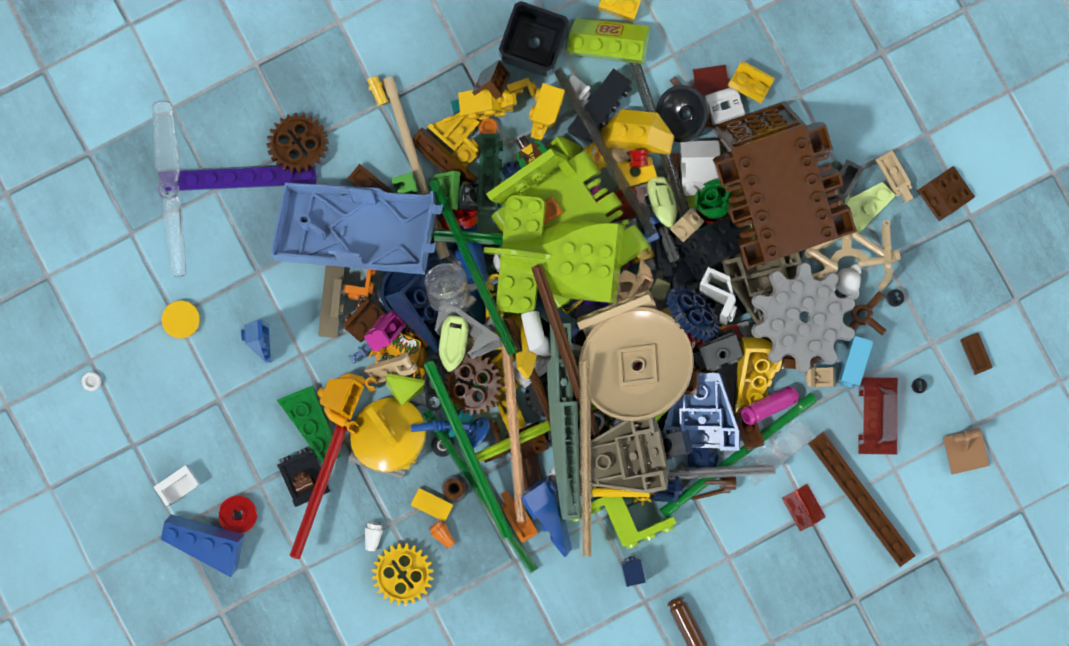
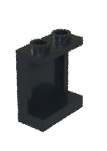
[277,447,331,507]

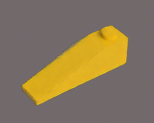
[734,337,783,414]

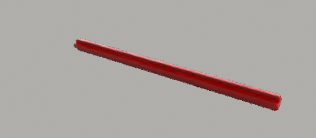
[289,419,350,560]

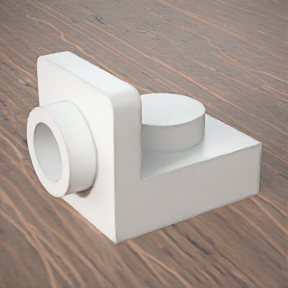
[562,75,591,104]

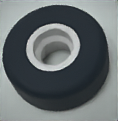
[431,435,454,457]

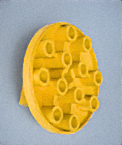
[350,398,426,472]

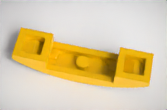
[511,313,537,379]

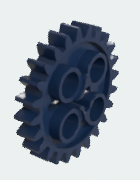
[666,285,720,341]

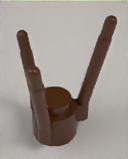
[691,467,737,500]

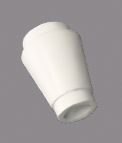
[365,522,384,551]

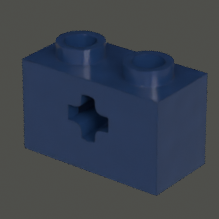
[620,556,646,587]

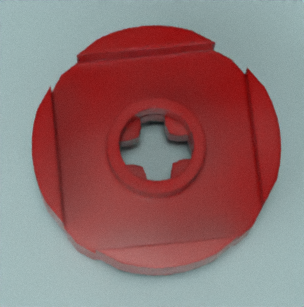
[439,206,479,230]
[219,496,258,533]

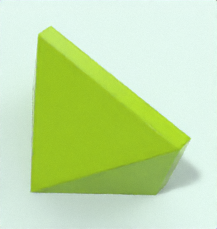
[546,136,581,160]
[386,373,425,406]

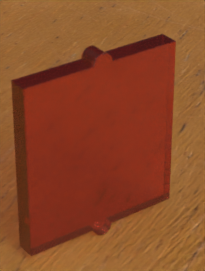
[693,65,730,97]

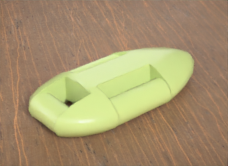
[647,176,678,227]
[439,315,469,372]

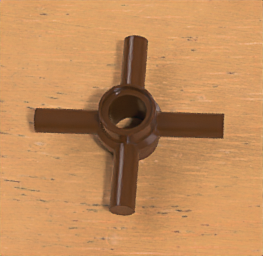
[840,291,887,336]

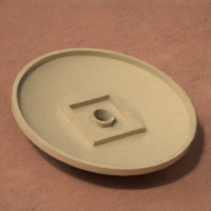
[579,307,694,421]

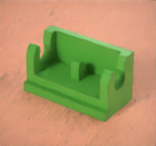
[391,172,419,195]

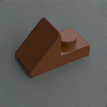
[734,412,765,451]

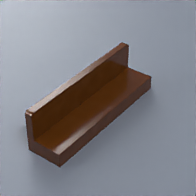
[472,60,511,100]

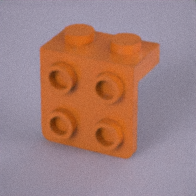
[344,269,377,301]

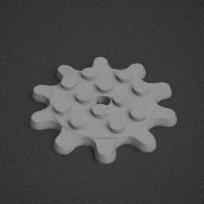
[751,262,855,373]

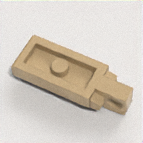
[875,150,913,203]

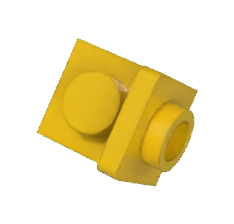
[507,77,537,99]

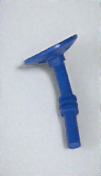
[410,417,490,449]

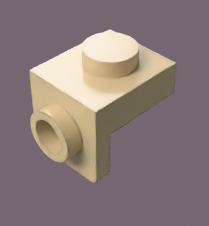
[670,208,704,242]
[805,367,836,387]

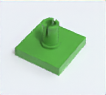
[430,171,460,211]

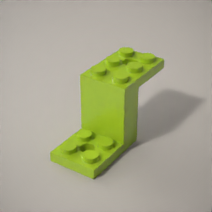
[568,497,677,549]

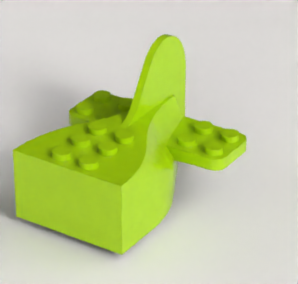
[483,195,625,314]

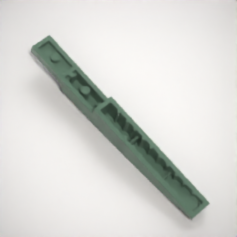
[547,323,581,520]

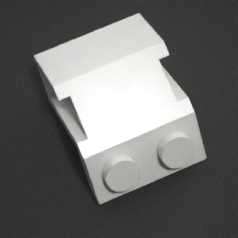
[680,141,720,196]
[699,267,737,326]

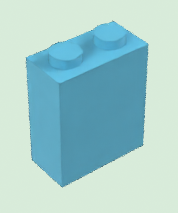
[837,336,873,389]

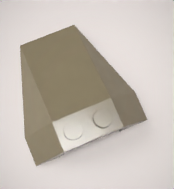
[722,252,801,324]
[581,417,668,493]

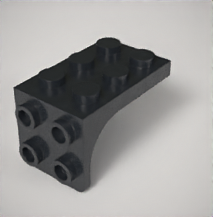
[679,215,749,280]

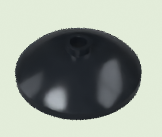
[656,85,709,142]

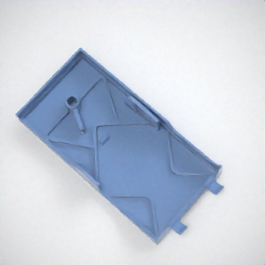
[271,183,443,275]

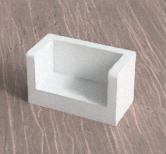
[154,465,201,506]

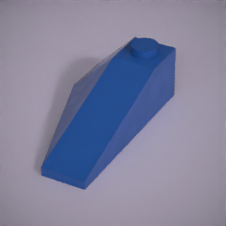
[241,320,271,363]
[521,475,572,557]

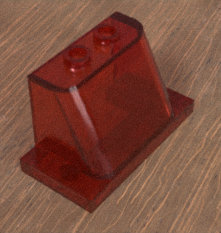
[858,377,898,455]

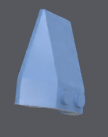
[663,373,740,451]

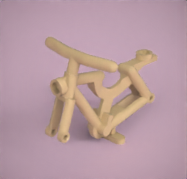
[805,220,901,290]

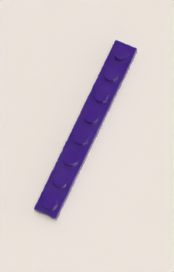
[163,165,317,192]

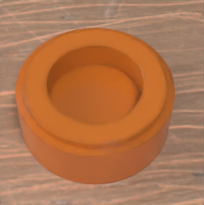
[479,118,498,138]

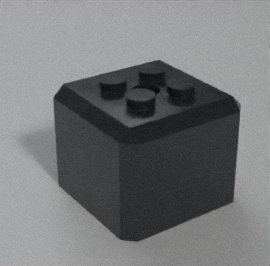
[499,1,569,77]

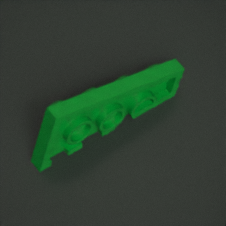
[277,386,341,463]

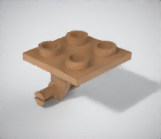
[943,429,989,475]

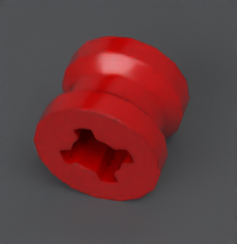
[629,150,649,168]

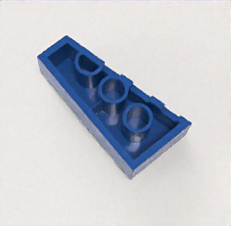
[161,514,244,577]

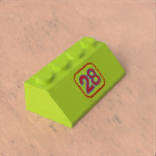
[567,18,650,64]

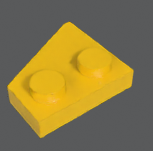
[427,112,480,152]

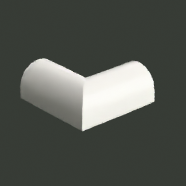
[521,311,551,357]

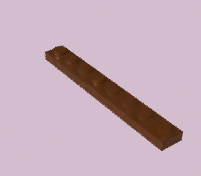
[807,432,915,567]

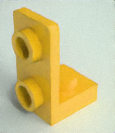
[452,137,479,168]

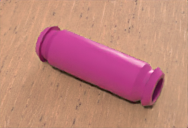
[741,386,799,425]

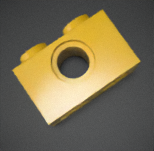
[614,157,657,191]

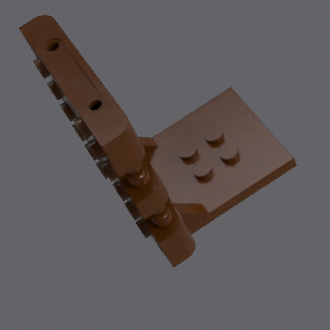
[713,101,857,269]

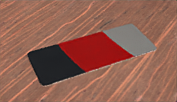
[714,321,752,340]

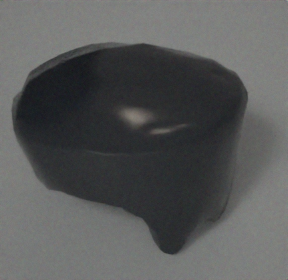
[458,181,479,210]

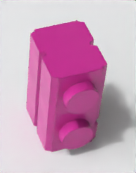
[364,310,406,352]

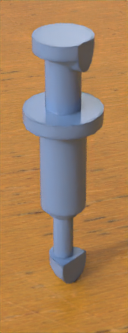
[348,344,372,364]

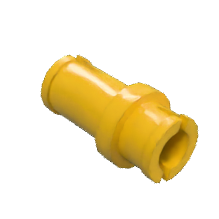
[367,75,389,106]

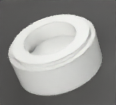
[81,372,102,391]

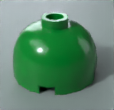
[694,179,733,219]

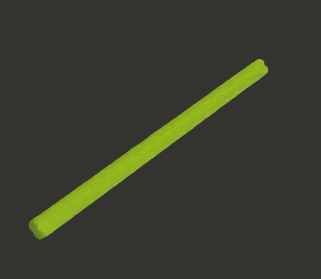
[475,402,598,463]

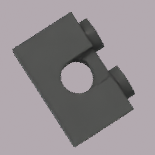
[828,160,864,205]

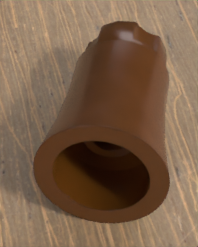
[442,475,468,502]

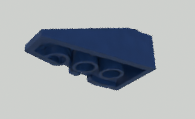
[385,274,440,354]

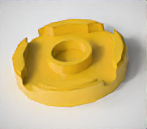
[161,300,200,339]

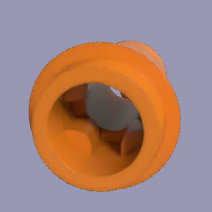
[429,520,456,549]

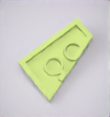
[846,182,896,233]

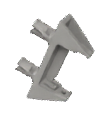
[435,293,504,359]

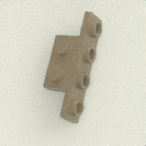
[318,265,346,338]

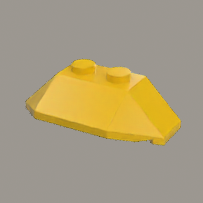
[598,109,674,155]

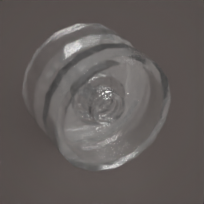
[424,263,470,313]

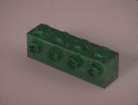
[477,133,503,213]

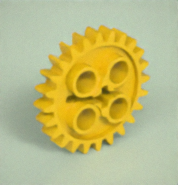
[371,543,434,606]

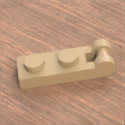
[364,352,418,384]

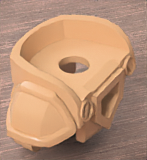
[617,260,654,302]

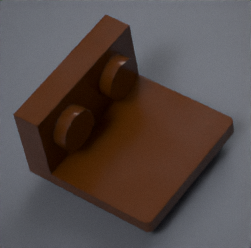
[917,166,975,221]

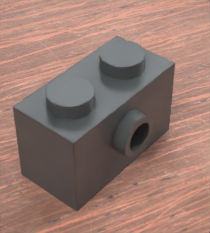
[696,332,743,371]

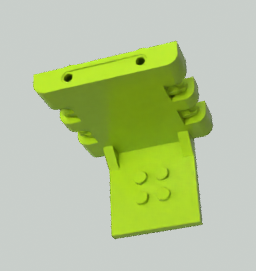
[486,149,651,310]

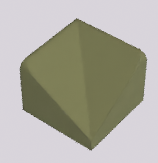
[651,278,670,302]

